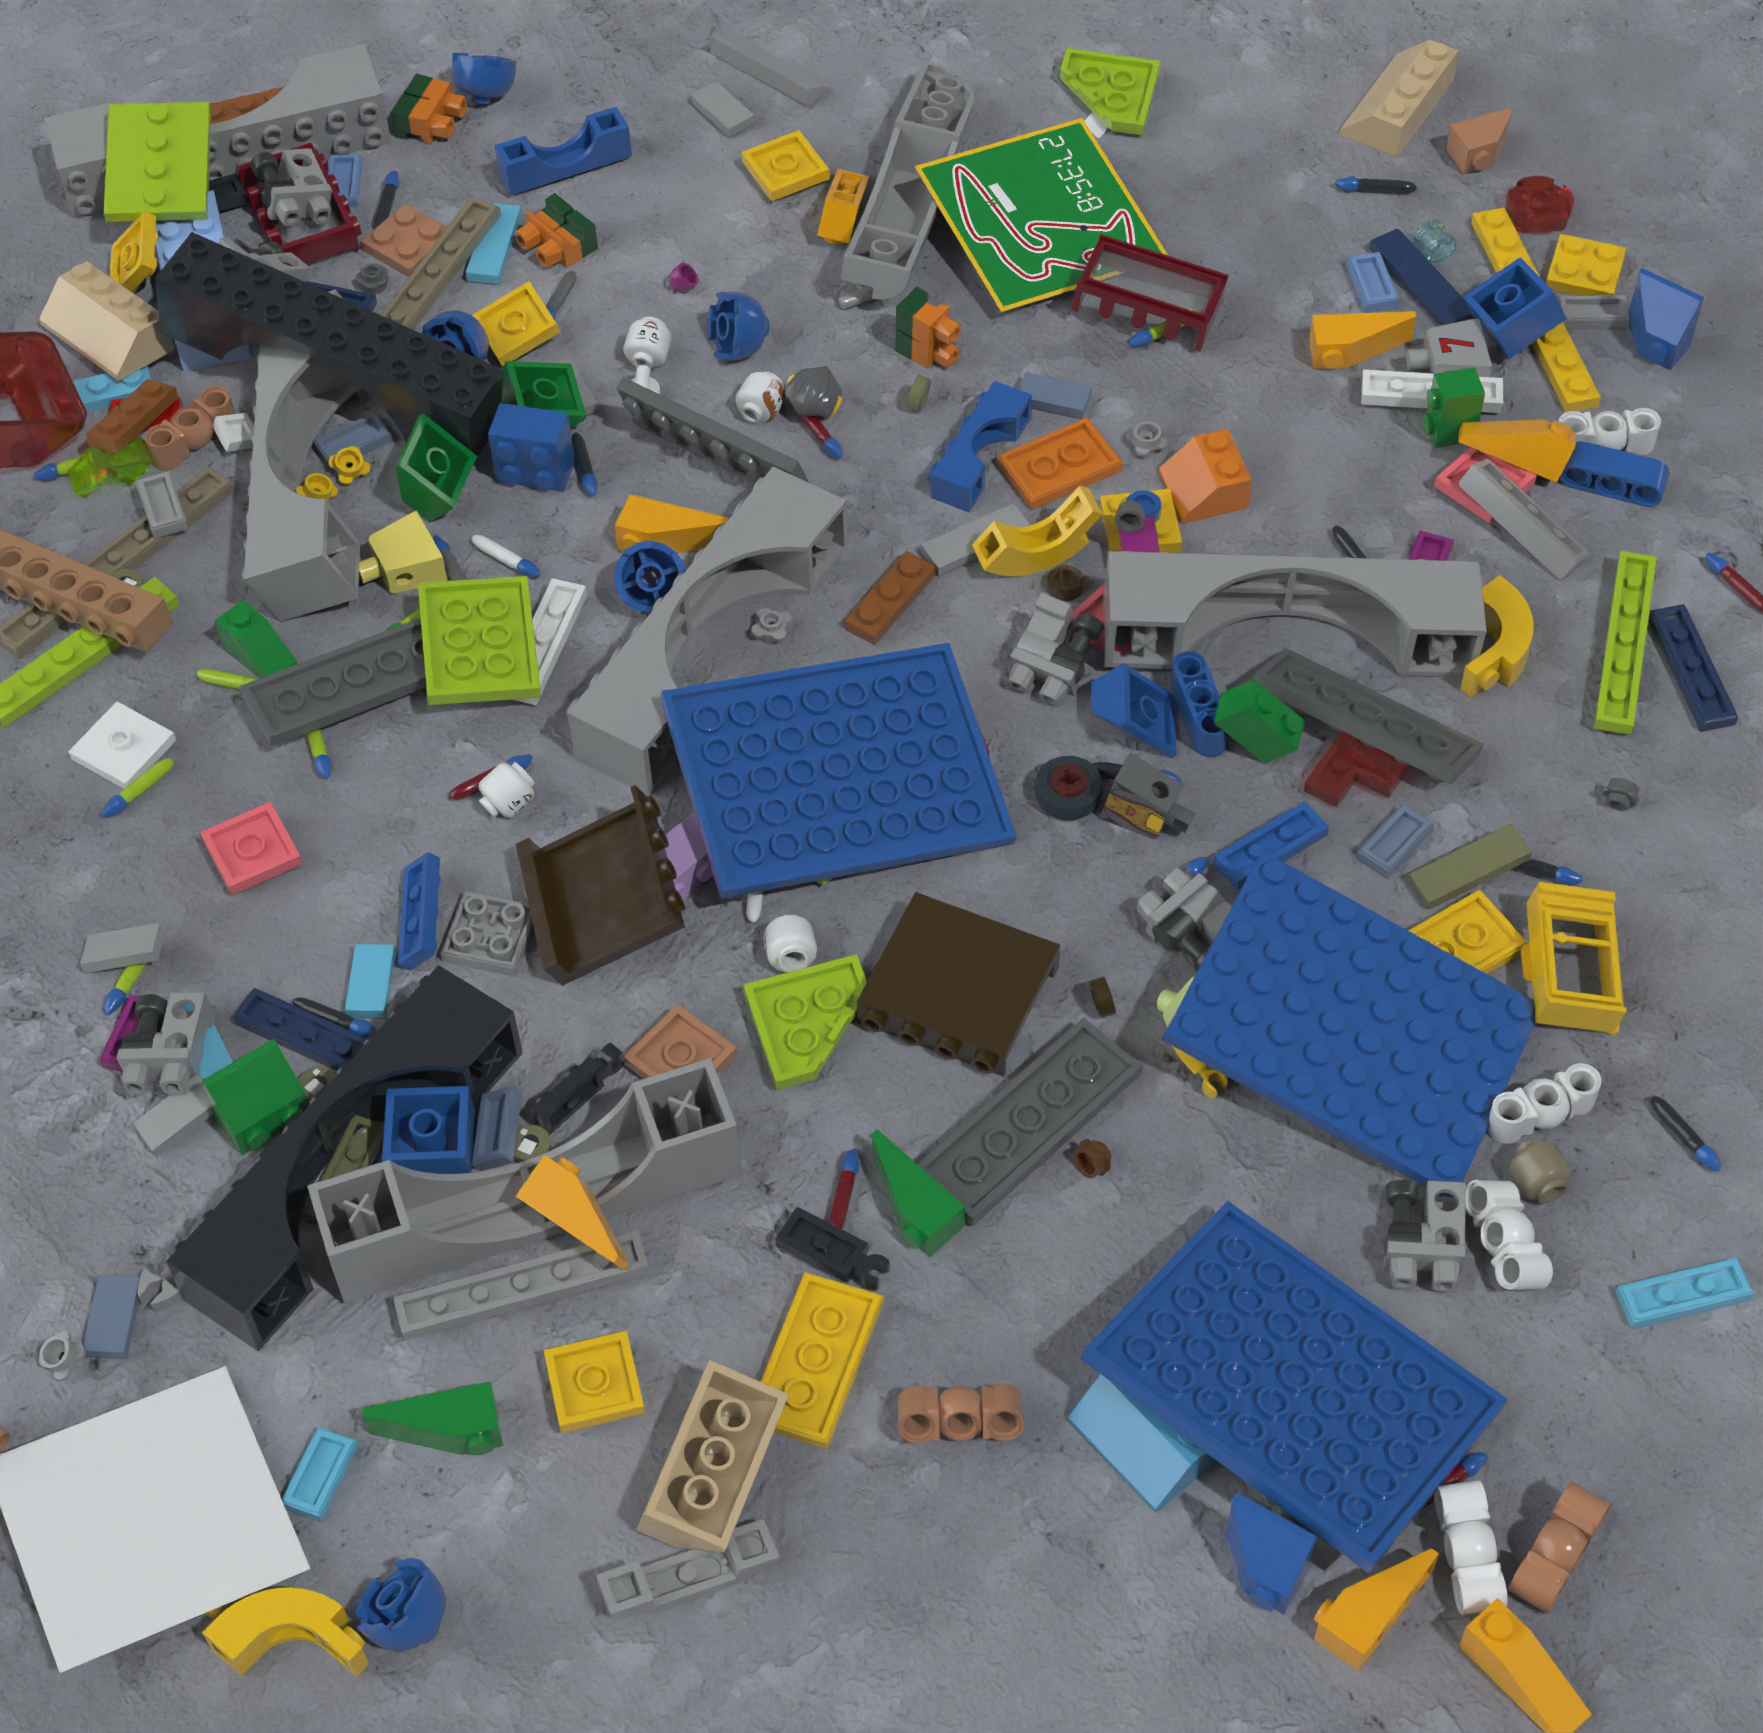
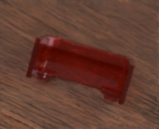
[0,331,87,468]

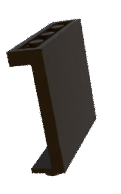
[515,785,685,986]
[857,892,1060,1077]

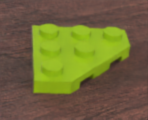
[1060,48,1161,135]
[743,954,867,1090]

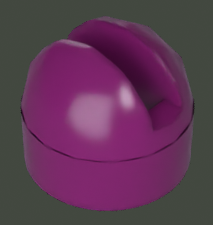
[669,262,699,293]

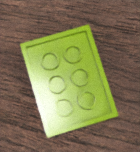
[104,102,211,222]
[418,576,540,705]

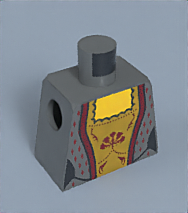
[1100,753,1195,839]

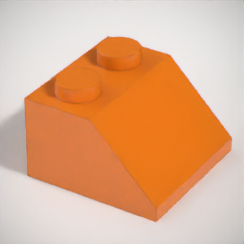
[1158,429,1252,524]

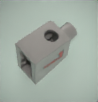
[1406,318,1492,377]

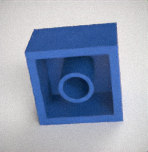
[1463,257,1567,359]
[488,403,575,492]
[382,1086,475,1174]

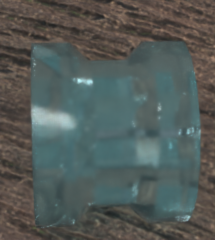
[1414,220,1457,263]

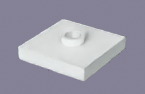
[68,702,176,789]

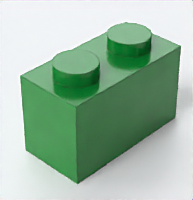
[1422,367,1485,448]
[1214,679,1305,764]

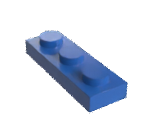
[1213,801,1329,890]
[398,852,441,971]

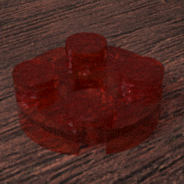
[1505,176,1574,233]

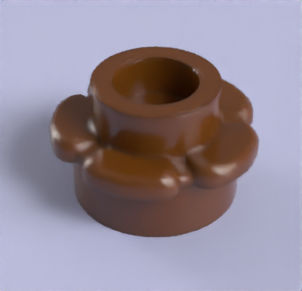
[1073,1139,1111,1178]

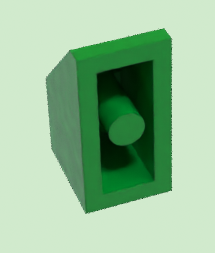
[215,600,298,678]

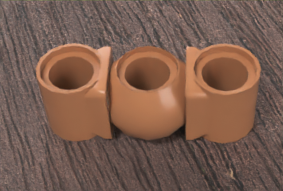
[145,386,235,471]
[897,1383,1024,1444]
[1507,1481,1611,1614]

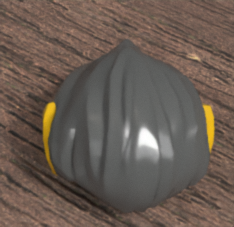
[785,366,843,419]

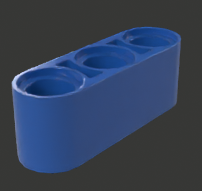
[1560,441,1670,507]
[1171,651,1228,758]

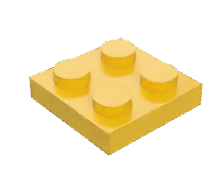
[741,130,830,201]
[110,211,158,294]
[1546,233,1627,296]
[472,281,561,367]
[1099,489,1182,553]
[543,1331,645,1433]

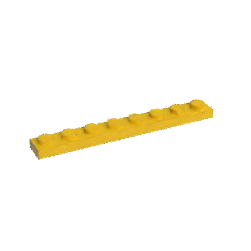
[1471,207,1601,412]

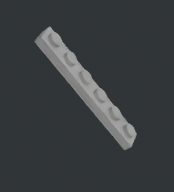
[393,1230,650,1341]

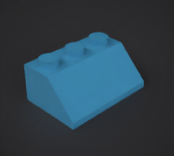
[1068,1374,1218,1513]

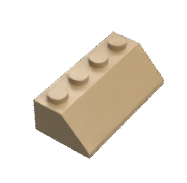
[1339,39,1459,157]
[39,261,175,381]
[636,1360,789,1552]

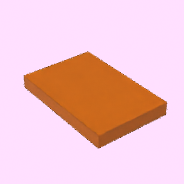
[996,417,1123,510]

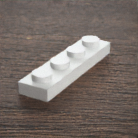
[1361,369,1503,413]
[512,578,587,705]

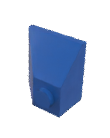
[1629,268,1704,370]
[1091,663,1177,758]
[1226,1493,1317,1615]

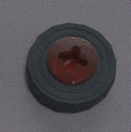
[1035,756,1103,820]

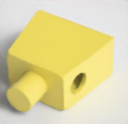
[359,511,447,594]

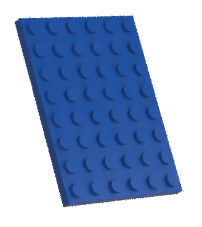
[660,643,1017,899]
[1161,850,1535,1198]
[1080,1200,1508,1573]

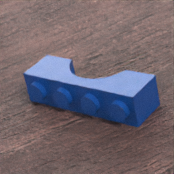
[494,106,632,196]
[928,381,1032,512]

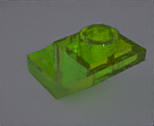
[68,437,152,499]

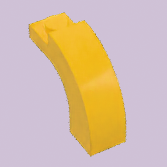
[972,486,1103,576]
[1460,575,1534,698]
[202,1587,369,1677]

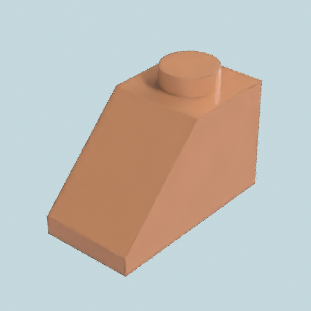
[1446,108,1512,175]

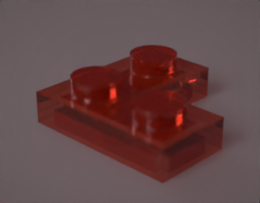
[1303,732,1408,808]

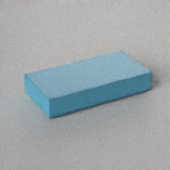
[345,944,396,1018]
[282,1427,359,1523]

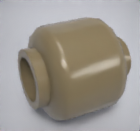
[1509,1139,1572,1204]

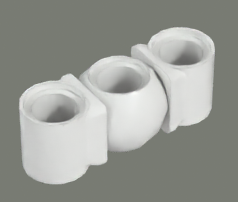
[1559,408,1661,455]
[1487,1063,1601,1144]
[1465,1180,1553,1290]
[1434,1480,1508,1615]

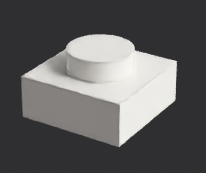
[212,413,254,452]

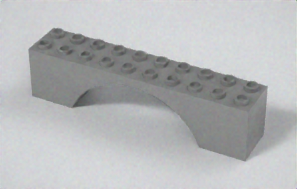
[44,44,391,218]
[242,289,361,622]
[567,467,848,795]
[1103,551,1487,677]
[307,1058,742,1304]

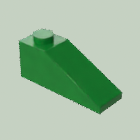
[871,1129,965,1257]
[362,1381,503,1455]

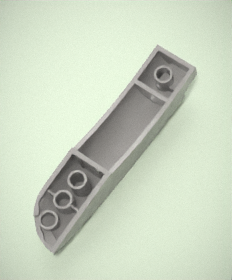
[841,60,974,300]

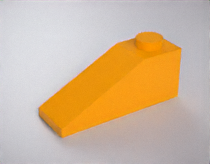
[817,168,870,245]
[1309,311,1416,369]
[1458,419,1576,483]
[614,494,730,553]
[516,1155,630,1271]
[1314,1548,1439,1672]
[1459,1598,1592,1733]

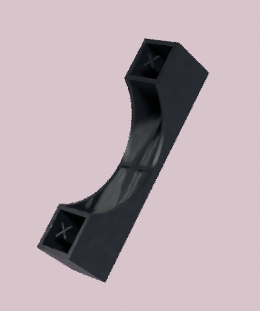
[155,232,503,459]
[166,965,523,1352]

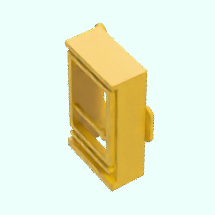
[1521,882,1627,1035]

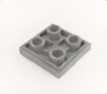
[440,891,534,977]

